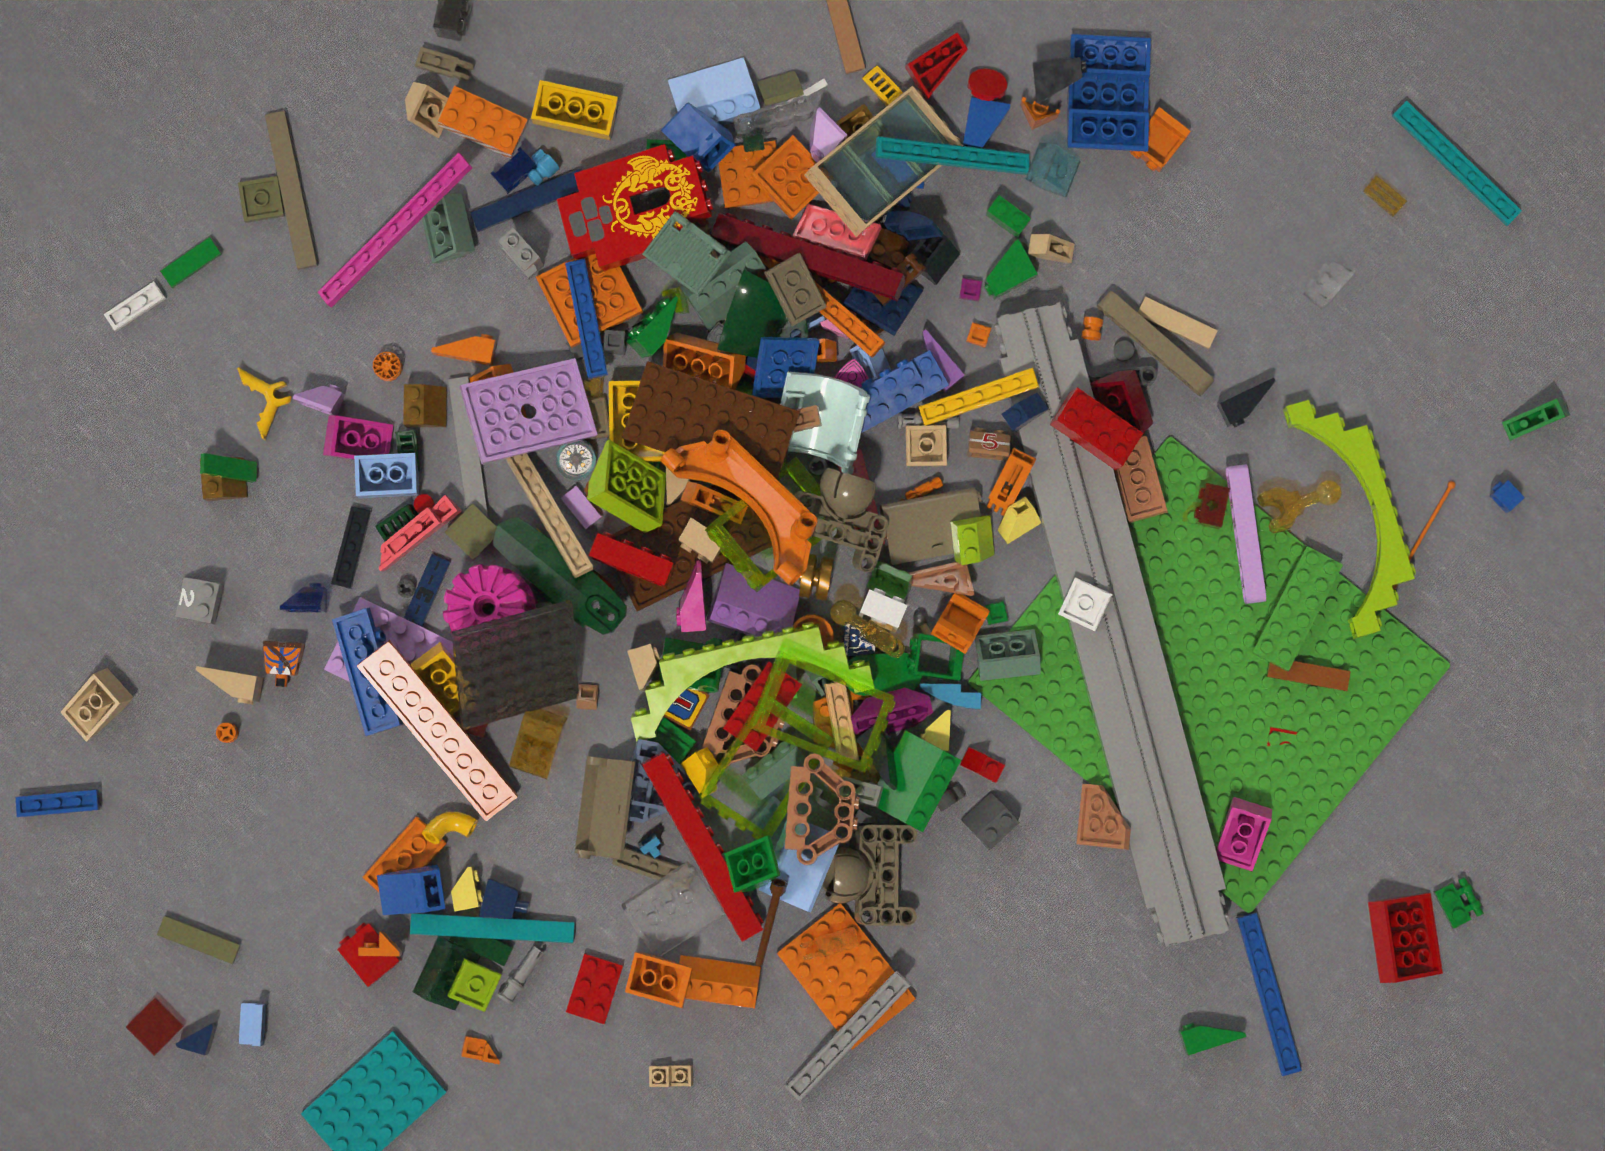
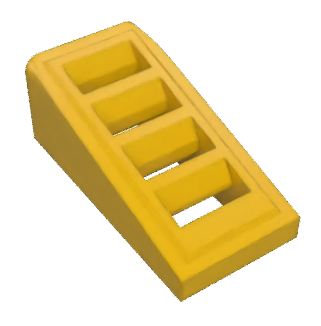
[862,66,903,107]

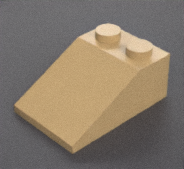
[196,666,264,705]
[61,668,134,742]

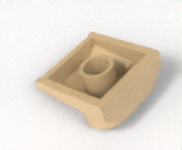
[906,425,947,467]

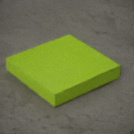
[447,958,502,1012]

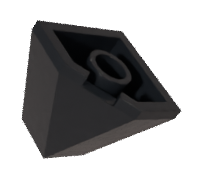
[1033,56,1087,103]

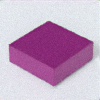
[959,278,982,302]

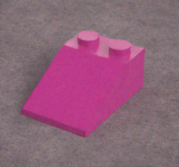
[323,415,393,460]
[676,560,706,632]
[1216,797,1273,872]

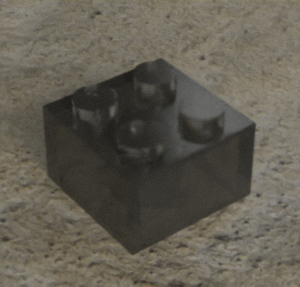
[433,0,471,41]

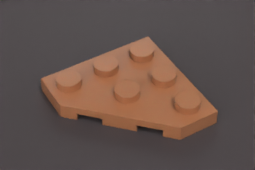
[1076,784,1131,850]

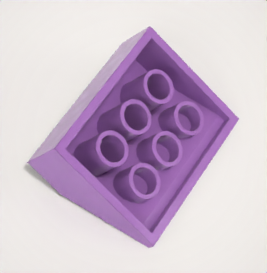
[706,563,800,637]

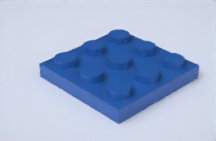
[752,337,819,398]

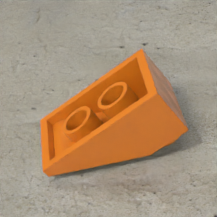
[625,952,693,1008]

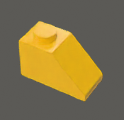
[681,747,718,798]

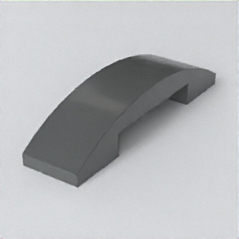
[803,783,877,823]

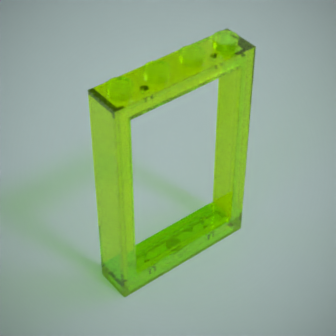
[705,457,836,592]
[749,651,895,773]
[698,694,835,840]

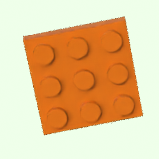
[750,135,834,219]
[718,141,777,209]

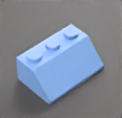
[354,453,420,498]

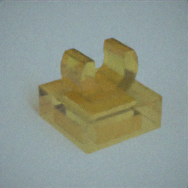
[583,377,604,398]

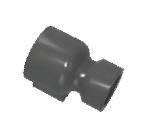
[937,786,965,812]

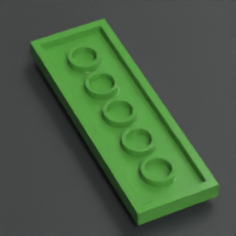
[1252,546,1343,672]

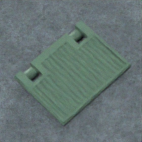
[642,211,732,296]

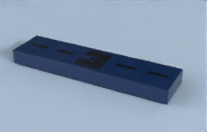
[404,554,451,627]

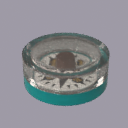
[556,439,596,480]

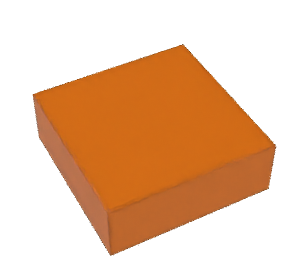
[966,322,991,348]

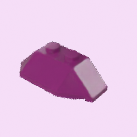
[851,688,933,735]

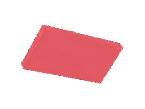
[792,204,882,261]

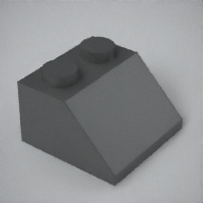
[961,793,1020,850]

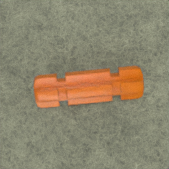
[905,477,943,500]

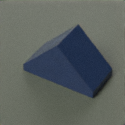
[176,1023,217,1055]

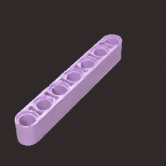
[1226,464,1266,604]

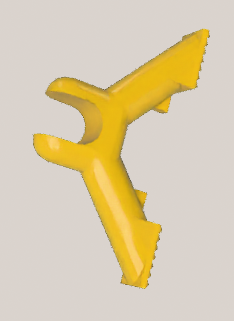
[237,367,292,440]

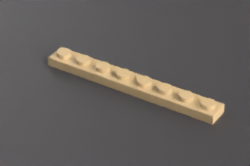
[505,453,593,578]

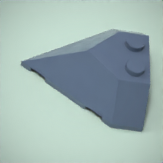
[628,739,701,823]

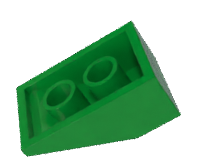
[724,835,780,893]

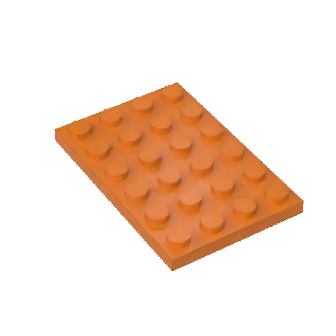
[777,903,916,1050]

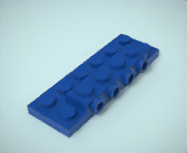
[860,349,949,433]
[332,608,404,736]

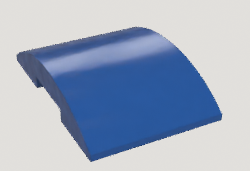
[1067,34,1151,152]

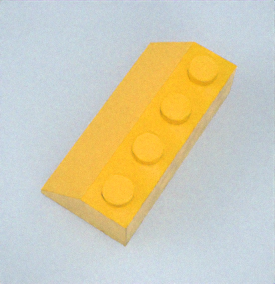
[531,80,618,141]

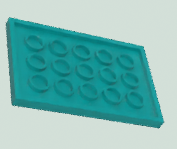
[301,1031,447,1151]

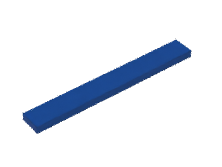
[1236,913,1302,1076]

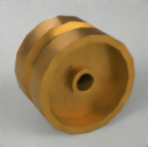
[799,554,834,601]

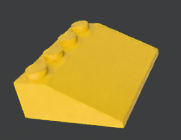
[609,381,665,462]

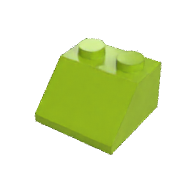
[951,515,995,565]

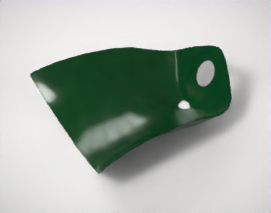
[717,269,808,358]

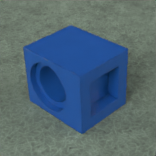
[1489,480,1525,513]

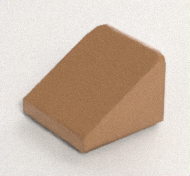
[576,684,599,710]

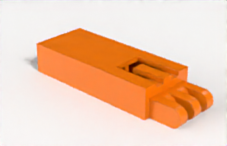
[986,448,1036,516]

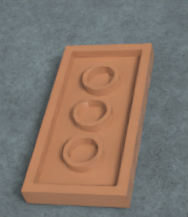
[1114,436,1168,523]

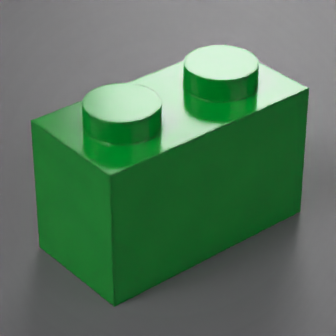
[986,195,1031,239]

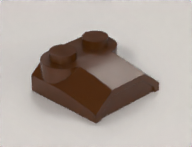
[865,229,910,270]

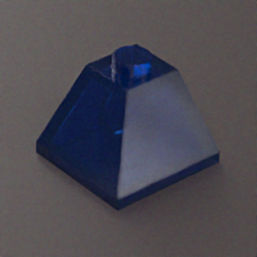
[280,583,327,613]

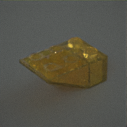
[509,705,567,779]

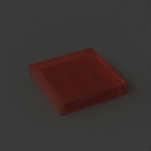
[126,998,184,1056]

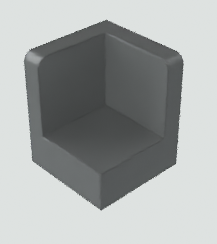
[603,330,627,355]

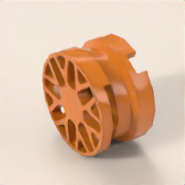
[373,352,403,381]

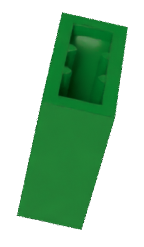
[984,239,1038,299]

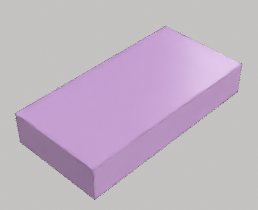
[561,486,602,530]

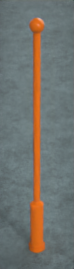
[1392,481,1456,590]

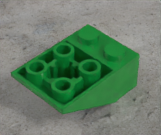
[626,296,678,358]

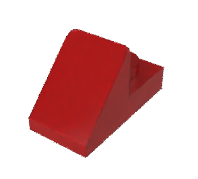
[960,747,1005,783]

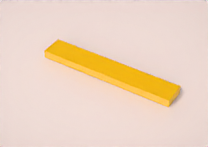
[919,368,1040,426]

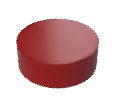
[414,494,435,513]

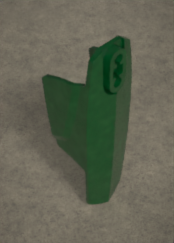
[493,517,627,635]

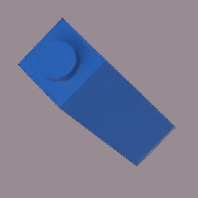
[963,97,1011,149]

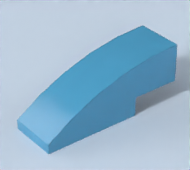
[920,684,981,710]

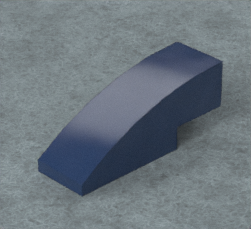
[884,211,943,241]

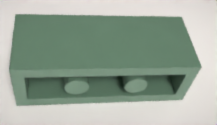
[741,738,805,800]

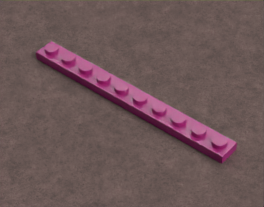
[318,152,473,308]

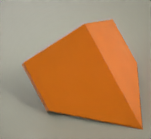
[1020,97,1060,130]

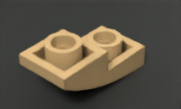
[649,1065,693,1087]

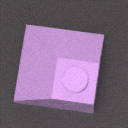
[810,107,847,167]
[293,384,345,415]

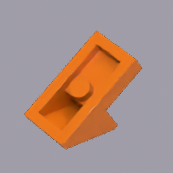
[358,931,402,956]

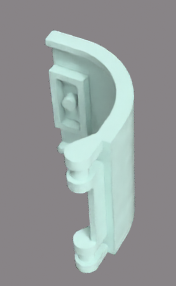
[780,372,870,474]

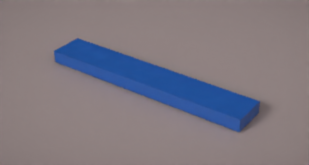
[565,259,608,379]

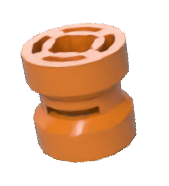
[1081,317,1104,341]

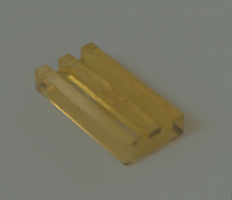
[1363,175,1407,217]

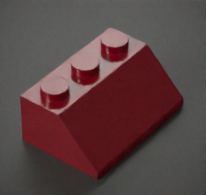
[1090,370,1153,434]

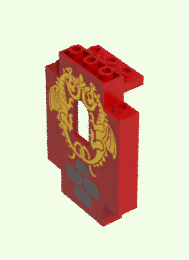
[557,144,714,271]

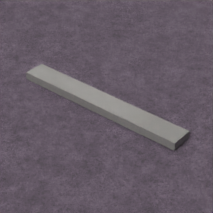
[448,376,489,519]
[785,970,911,1101]

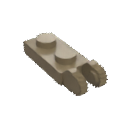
[415,47,474,81]

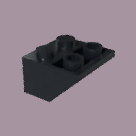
[910,234,960,285]

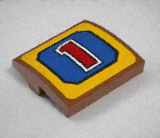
[664,689,710,731]

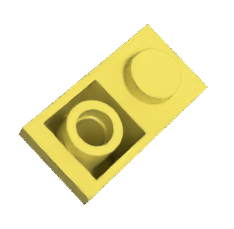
[998,496,1041,544]
[451,866,483,911]

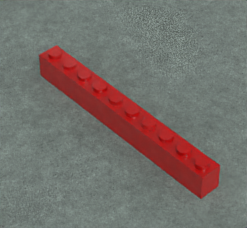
[641,752,764,942]

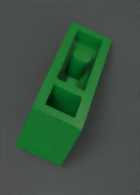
[1502,397,1570,441]
[1178,1022,1247,1056]

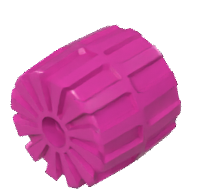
[443,564,540,657]

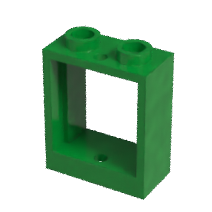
[907,634,964,681]

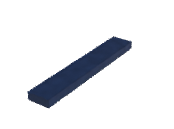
[471,168,582,232]

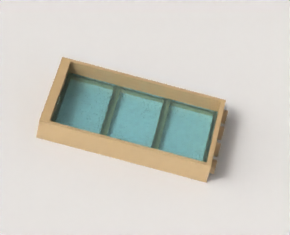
[804,86,963,237]

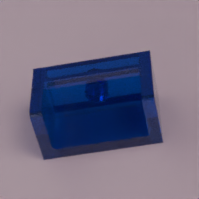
[490,147,537,194]

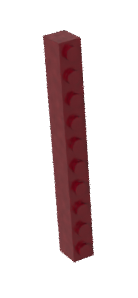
[710,213,906,301]

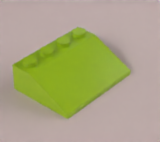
[587,440,666,533]

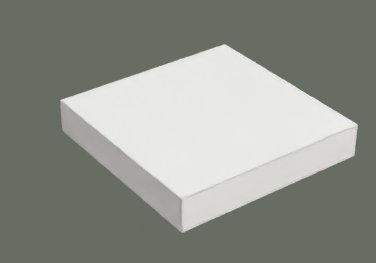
[1058,577,1113,631]

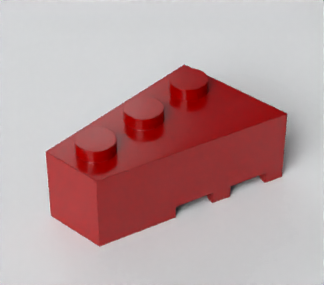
[905,32,968,101]

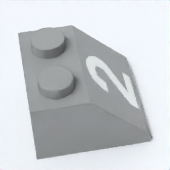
[175,577,224,625]

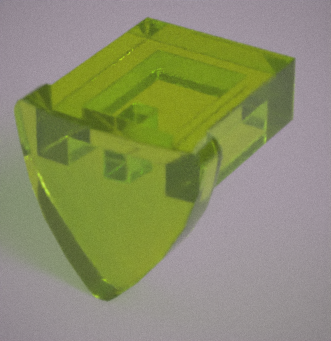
[661,287,689,314]

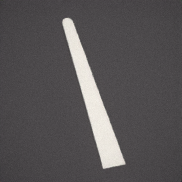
[771,79,828,114]

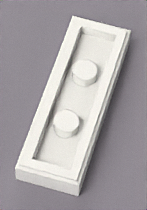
[104,281,166,332]

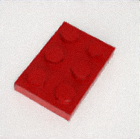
[566,953,624,1024]

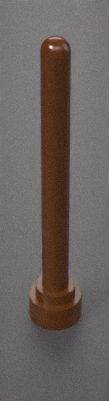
[755,878,788,966]

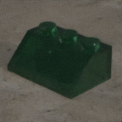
[413,936,481,1011]

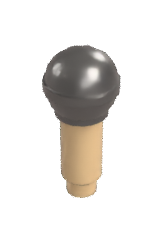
[913,612,932,635]

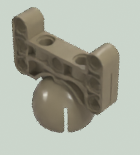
[794,468,888,572]
[823,825,917,926]

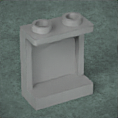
[499,228,544,279]

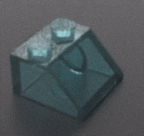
[1025,142,1081,198]

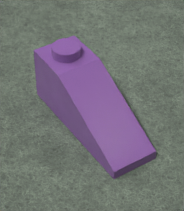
[922,329,964,393]

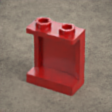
[337,922,402,987]

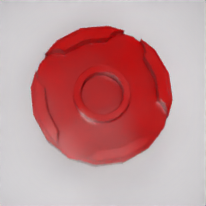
[967,68,1008,101]

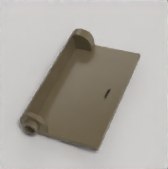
[880,487,981,565]
[575,756,635,860]

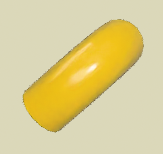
[422,812,478,844]

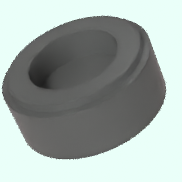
[1113,341,1134,361]

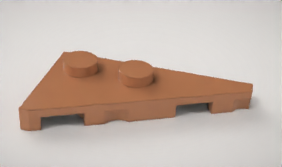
[908,562,974,596]

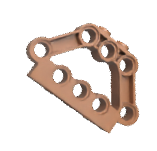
[702,664,786,769]
[785,753,859,866]

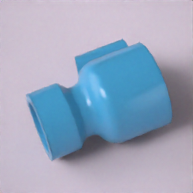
[527,149,560,186]

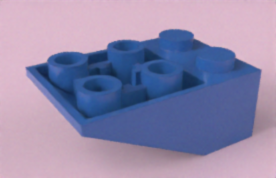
[661,102,736,172]
[377,865,445,915]

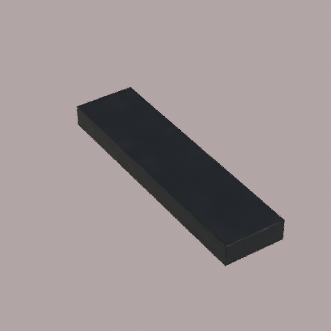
[331,506,372,589]

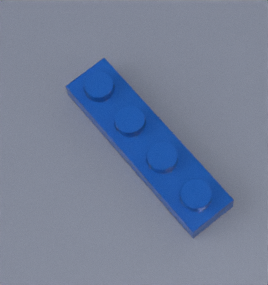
[15,790,100,817]

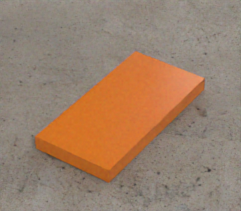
[362,816,447,892]

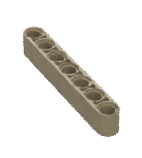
[1097,291,1214,396]

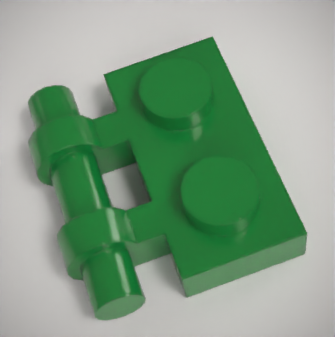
[1434,877,1484,929]

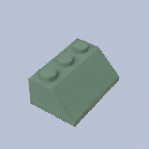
[422,193,475,263]
[975,629,1041,681]

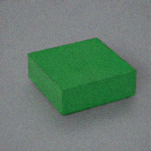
[984,601,1008,625]

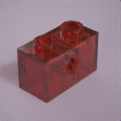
[1194,483,1230,529]

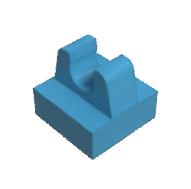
[638,833,661,859]

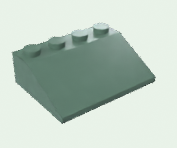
[680,242,769,333]

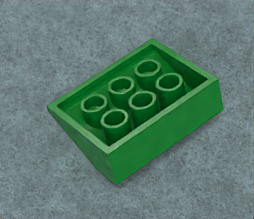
[877,730,961,832]

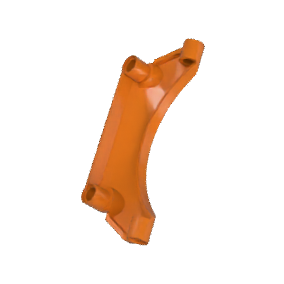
[660,430,818,586]

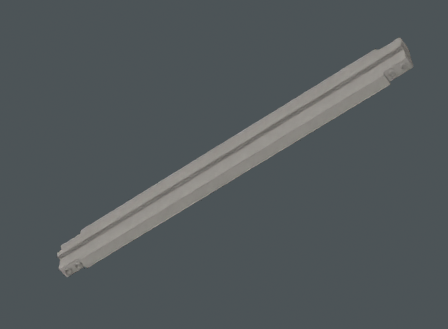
[994,302,1230,947]

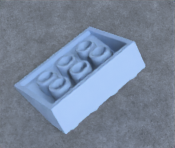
[668,57,761,126]
[758,821,842,913]

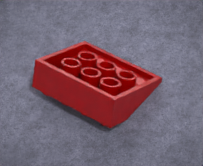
[1368,893,1443,983]

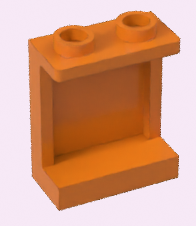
[1130,107,1191,172]
[930,593,990,654]

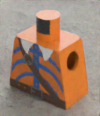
[263,641,305,687]

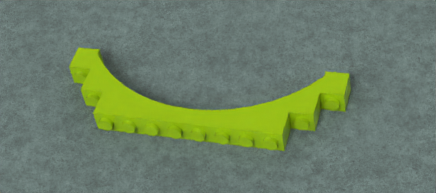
[1283,400,1416,639]
[631,622,875,741]

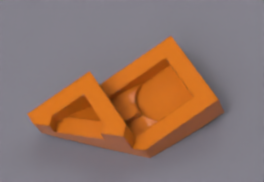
[461,1036,500,1064]

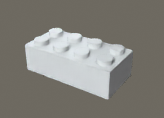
[858,588,908,633]

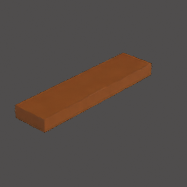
[1267,661,1351,691]

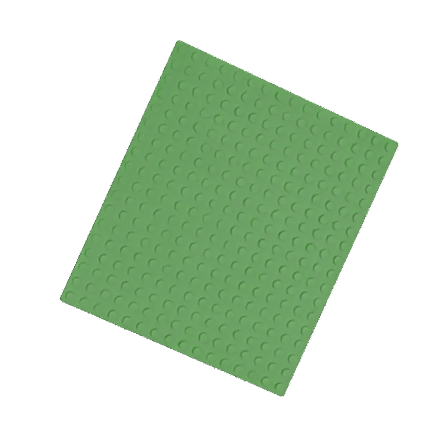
[968,437,1450,913]

